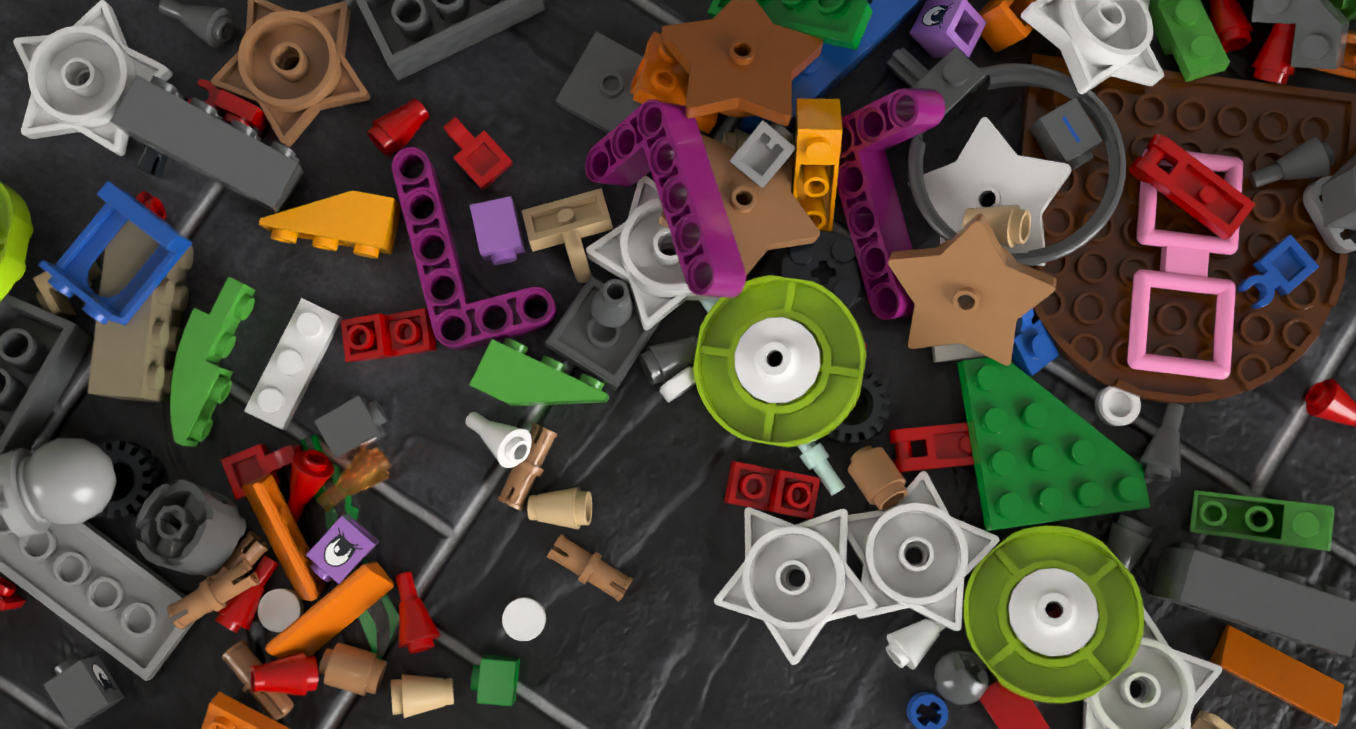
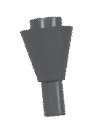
[159,0,234,48]
[1249,136,1335,188]
[1139,403,1184,482]

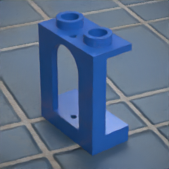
[38,181,192,326]

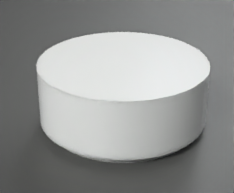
[660,366,696,403]
[1095,386,1141,426]
[258,588,304,632]
[502,597,546,641]

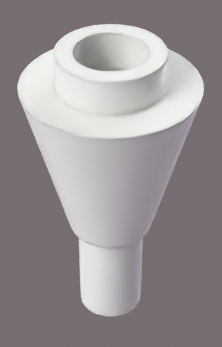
[465,412,532,468]
[886,618,946,670]

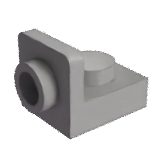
[729,120,796,189]

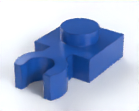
[1236,235,1319,309]

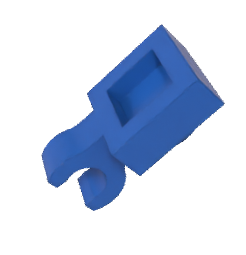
[1011,308,1059,376]

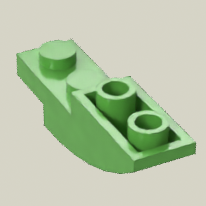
[1148,0,1230,82]
[170,276,256,447]

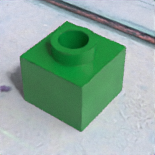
[471,654,520,706]

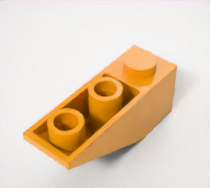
[792,98,842,232]
[259,191,401,259]

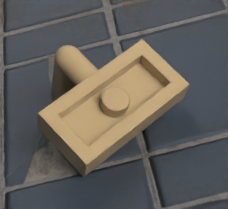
[521,188,613,283]

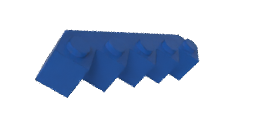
[741,0,926,134]

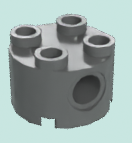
[136,480,246,577]

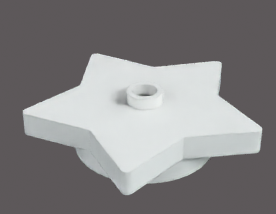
[13,0,172,156]
[1021,0,1164,94]
[908,117,1072,266]
[586,175,721,330]
[847,471,999,631]
[714,507,877,665]
[1082,607,1222,729]

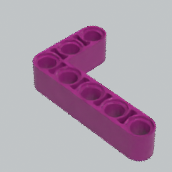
[837,88,945,320]
[585,99,746,298]
[392,147,557,351]

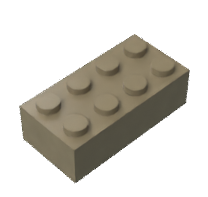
[88,221,194,403]

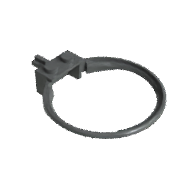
[886,47,1126,265]

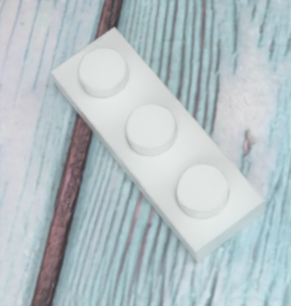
[244,298,343,430]

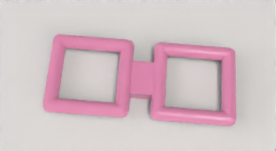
[1127,149,1243,380]

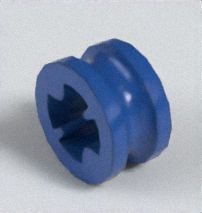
[906,691,948,729]

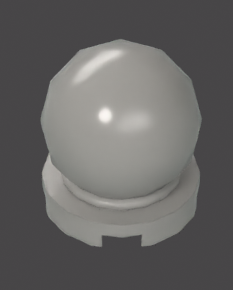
[0,438,117,537]

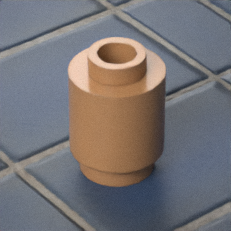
[848,446,908,511]
[319,642,387,696]

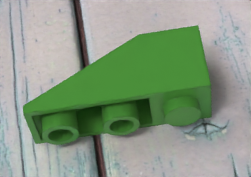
[470,337,609,406]
[1190,490,1335,552]

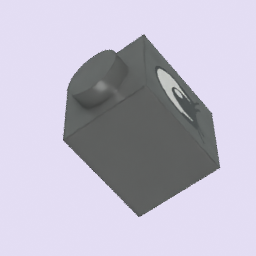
[314,395,388,459]
[43,655,125,729]

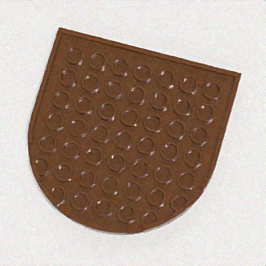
[1018,54,1356,404]

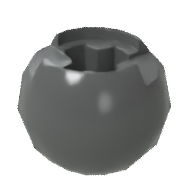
[934,650,988,705]

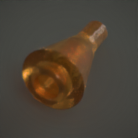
[317,445,392,512]

